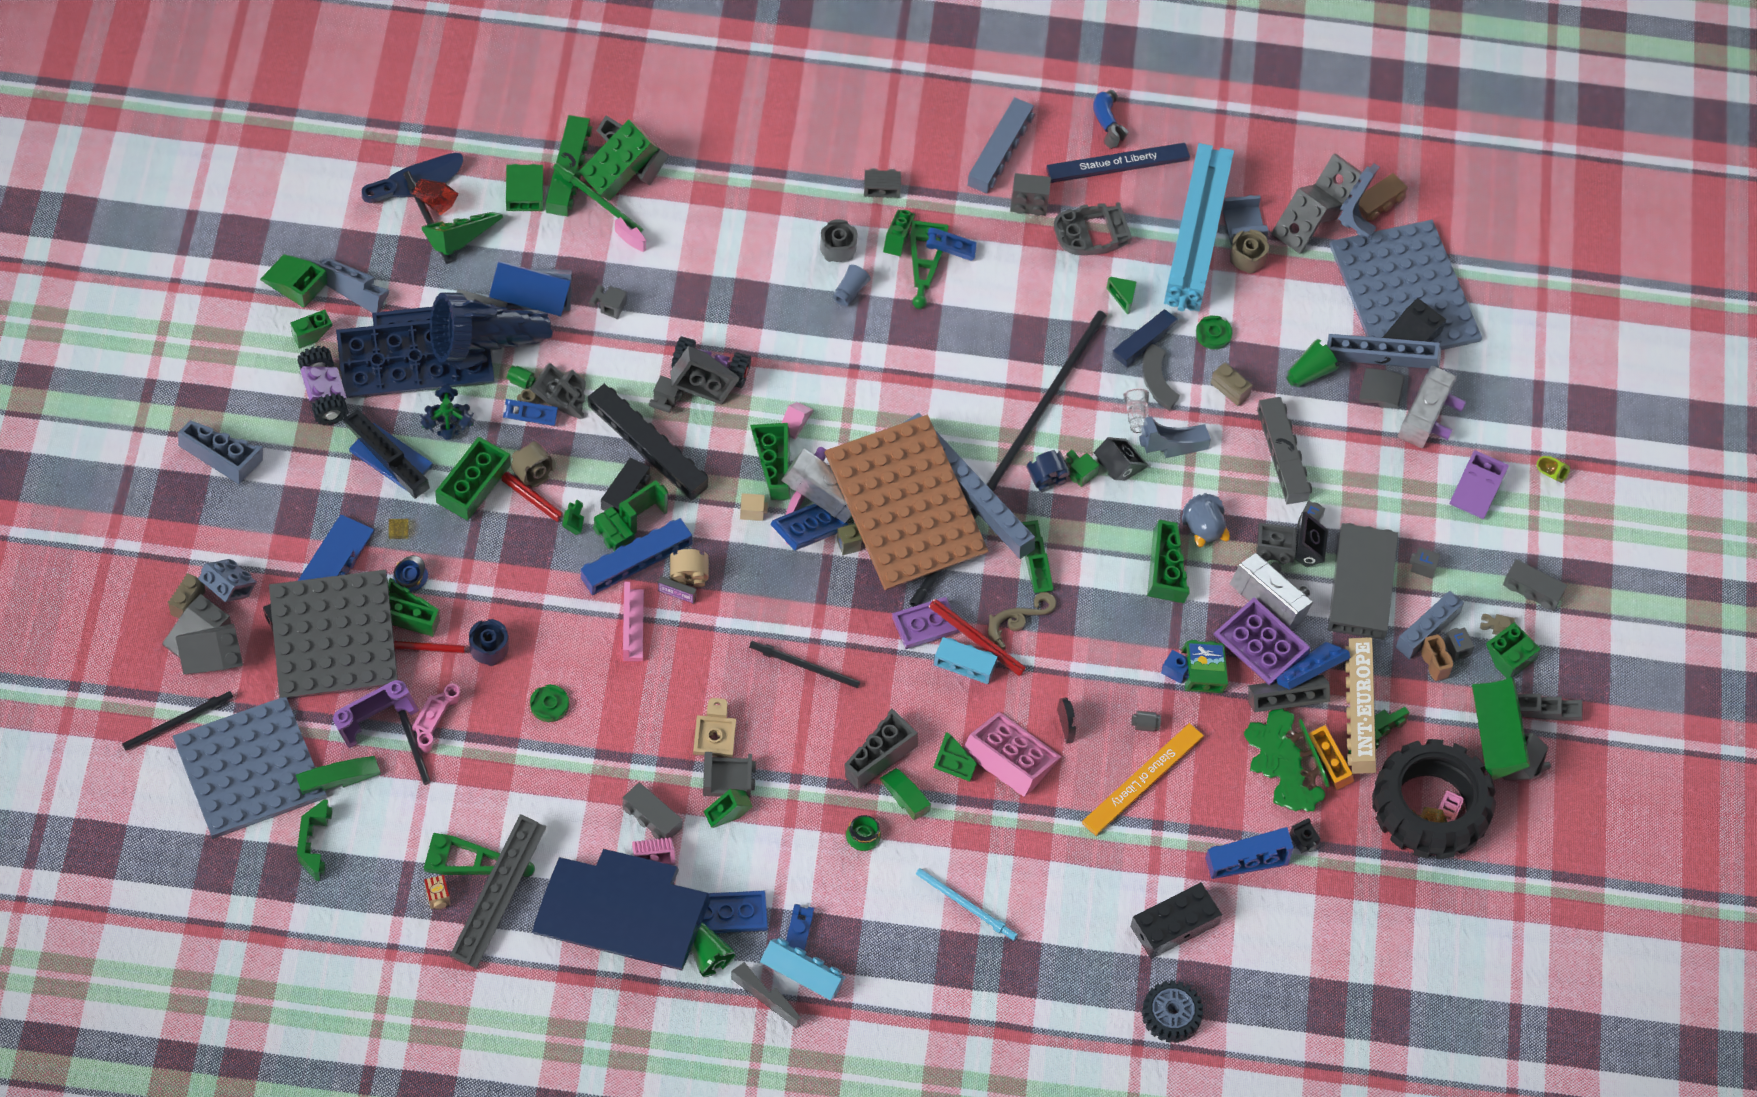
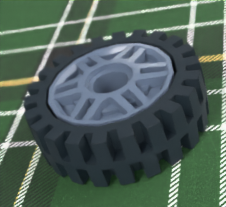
[1142,980,1203,1043]

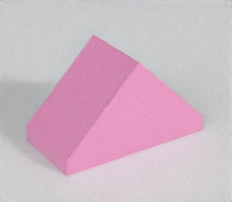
[782,402,813,439]

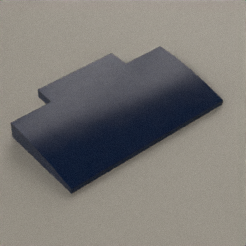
[336,306,495,398]
[532,849,711,971]

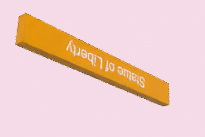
[1082,723,1204,836]

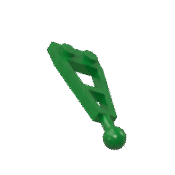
[910,220,949,309]
[424,833,535,877]

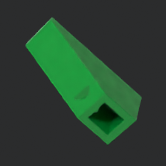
[883,209,915,257]

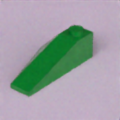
[422,212,503,255]

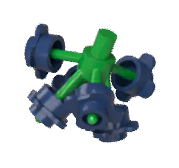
[420,383,475,440]

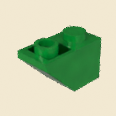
[290,309,333,349]

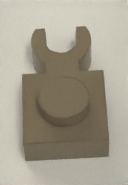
[1480,614,1515,635]

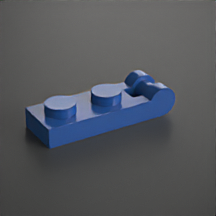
[926,228,977,261]
[503,399,558,426]
[786,904,814,951]

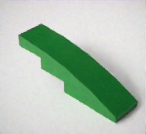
[1021,520,1053,594]
[296,756,381,795]

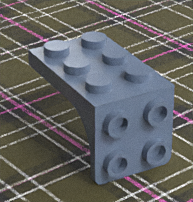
[1338,163,1380,238]

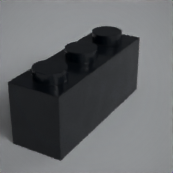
[601,457,651,514]

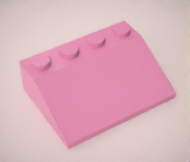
[963,712,1061,797]

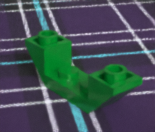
[297,799,332,881]

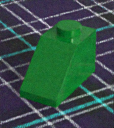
[704,789,753,828]

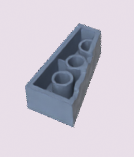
[178,420,263,484]

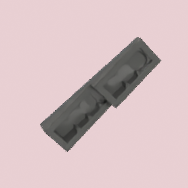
[731,962,801,1028]

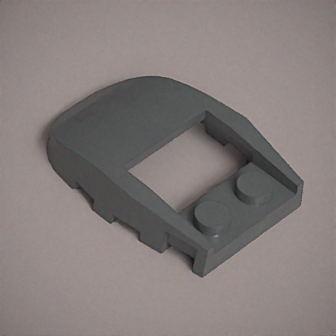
[1054,202,1132,255]

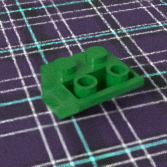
[1486,622,1541,678]

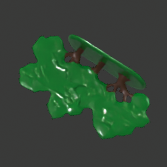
[1244,708,1330,812]

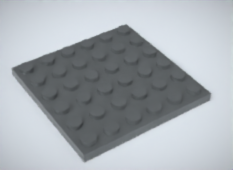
[269,569,398,699]

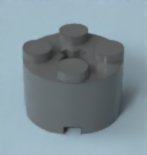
[820,219,858,262]

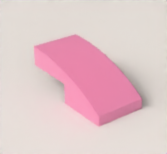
[615,217,646,252]

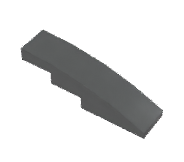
[1518,693,1583,721]

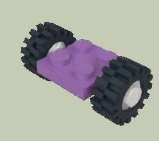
[297,346,349,425]

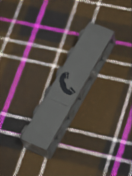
[1257,397,1312,505]

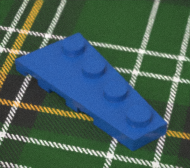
[1276,642,1351,690]

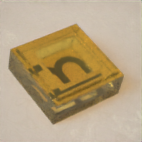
[389,519,409,539]

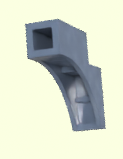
[1139,416,1211,458]

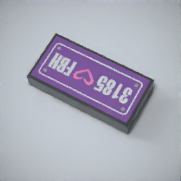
[658,576,697,604]

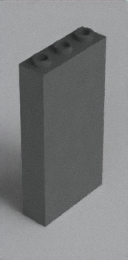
[1327,523,1398,640]

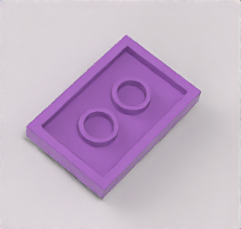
[892,597,960,649]

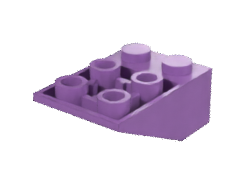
[1449,450,1509,519]

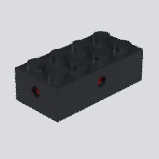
[1130,882,1222,959]

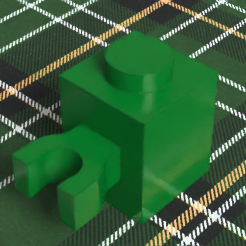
[1065,450,1100,487]

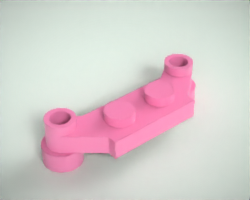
[412,684,460,753]

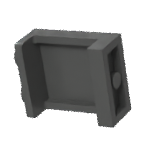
[703,752,756,798]

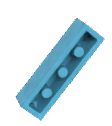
[760,938,846,1001]

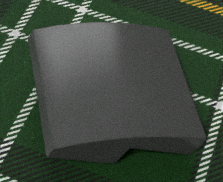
[1359,368,1405,408]

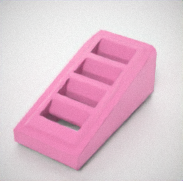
[1432,791,1464,823]

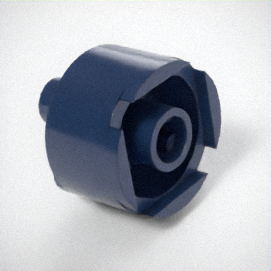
[1026,450,1070,492]
[469,619,509,666]

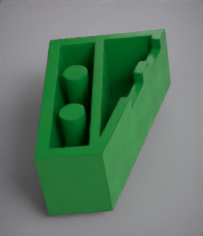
[388,578,440,637]

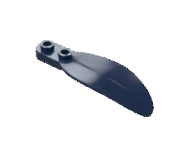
[361,153,463,203]

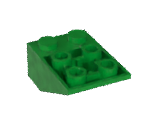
[260,254,328,308]

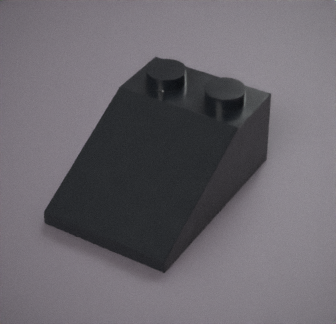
[1383,298,1447,342]

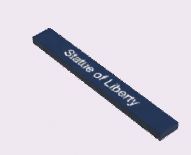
[1046,142,1190,183]

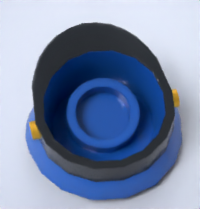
[393,555,428,591]

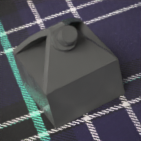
[1502,733,1551,781]

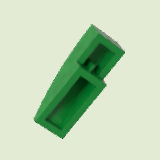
[880,768,931,821]

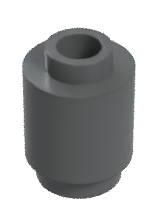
[1131,710,1161,732]

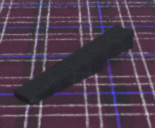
[343,409,430,499]

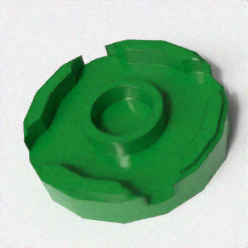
[1196,315,1232,350]
[530,684,569,722]

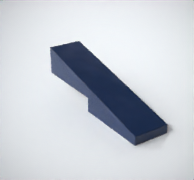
[1112,309,1178,368]

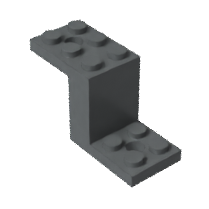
[1271,154,1362,254]

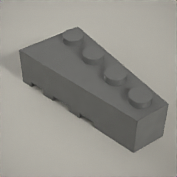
[596,115,669,185]

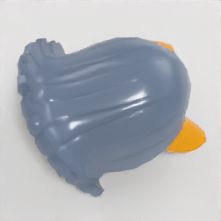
[1182,493,1230,548]

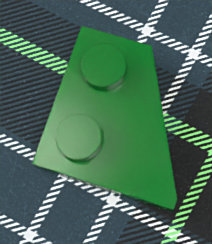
[933,732,977,782]

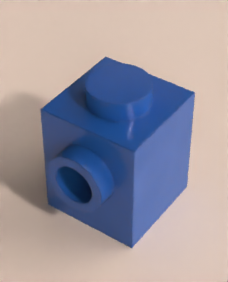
[1161,650,1189,684]

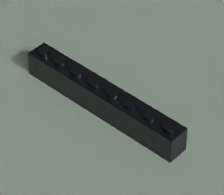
[588,383,708,501]

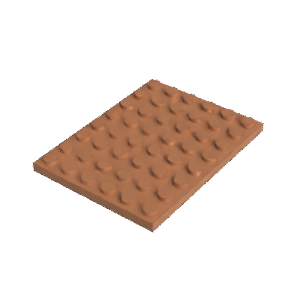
[824,414,989,591]

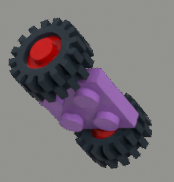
[671,336,751,388]

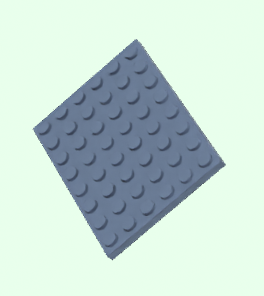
[1329,220,1482,350]

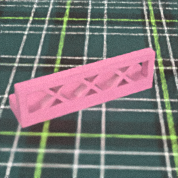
[623,582,644,661]

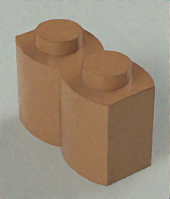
[1421,634,1453,681]

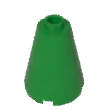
[1286,339,1339,387]
[691,922,736,977]

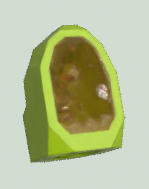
[1536,456,1570,483]

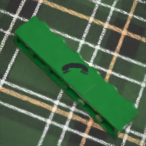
[546,115,593,217]

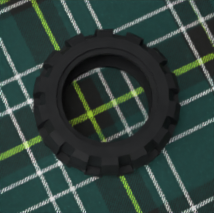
[1372,739,1496,859]

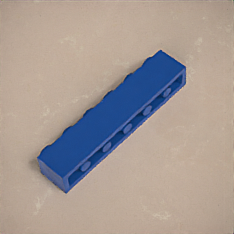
[580,518,692,596]

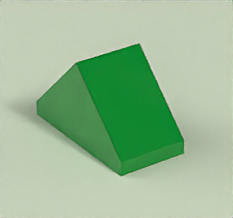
[1106,276,1137,314]

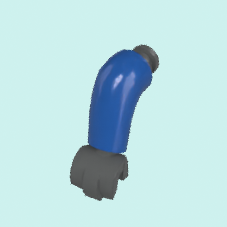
[1093,90,1129,149]

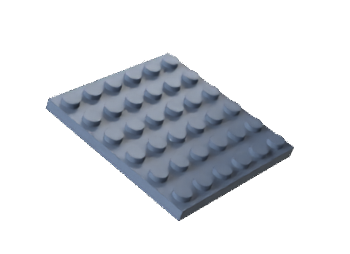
[173,697,327,839]

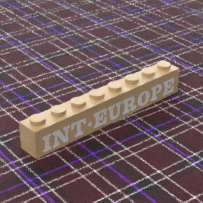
[1345,638,1376,774]

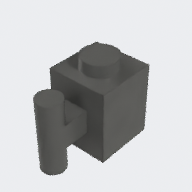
[589,285,627,319]
[649,375,683,413]

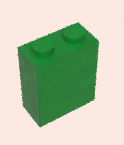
[506,164,543,211]

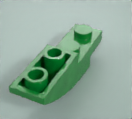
[1346,707,1409,762]

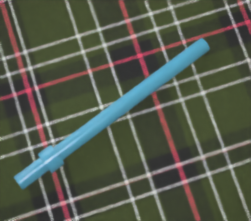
[916,868,1018,941]

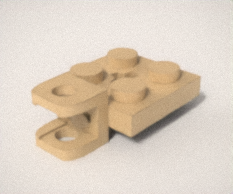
[693,698,736,758]

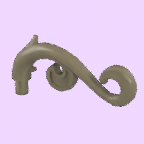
[988,592,1056,650]

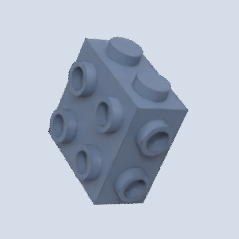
[198,559,257,602]

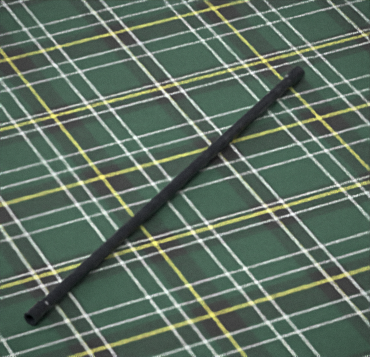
[909,311,1107,607]

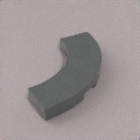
[1143,343,1180,411]

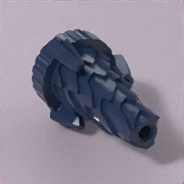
[430,292,553,370]

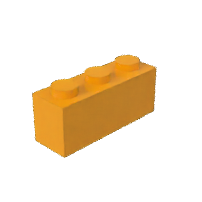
[1308,725,1354,790]

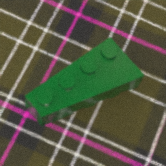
[750,423,790,500]
[1147,519,1190,603]

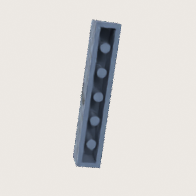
[967,97,1035,194]
[1327,334,1441,369]

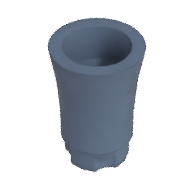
[833,265,871,307]

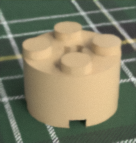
[670,549,709,587]

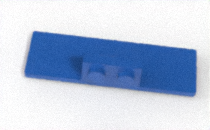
[298,515,374,581]

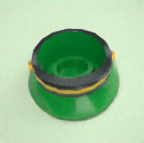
[846,815,881,851]

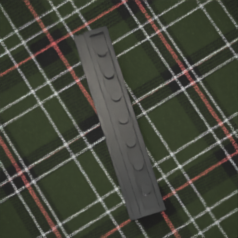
[450,814,547,969]

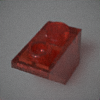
[412,179,459,215]

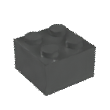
[1010,173,1051,216]

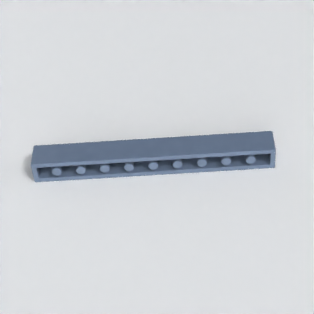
[905,413,1035,559]

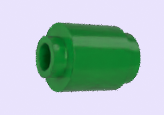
[506,366,536,389]

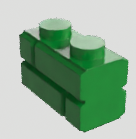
[593,507,635,552]

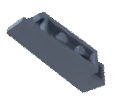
[305,258,389,313]

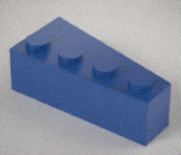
[1205,827,1294,879]

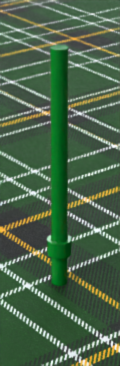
[553,162,644,233]

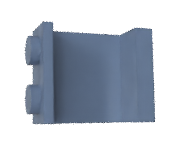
[1222,195,1268,245]

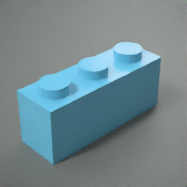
[934,637,998,684]

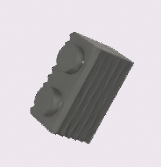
[864,168,901,198]

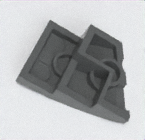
[530,363,586,419]

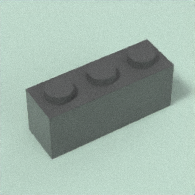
[1503,559,1567,611]
[623,782,683,839]

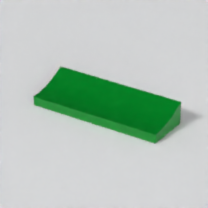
[1472,677,1530,780]

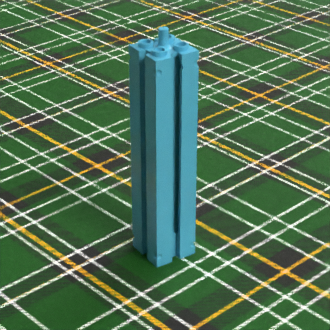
[1164,143,1234,312]

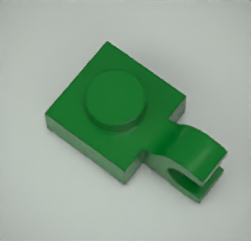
[562,499,584,535]

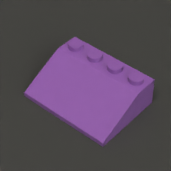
[1214,597,1310,686]

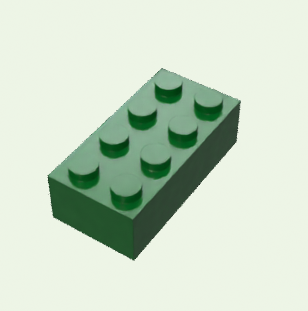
[578,119,659,201]
[435,436,511,521]

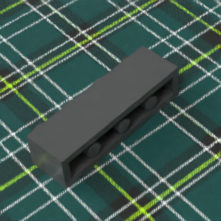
[1248,675,1330,712]

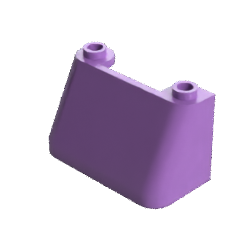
[333,680,419,748]

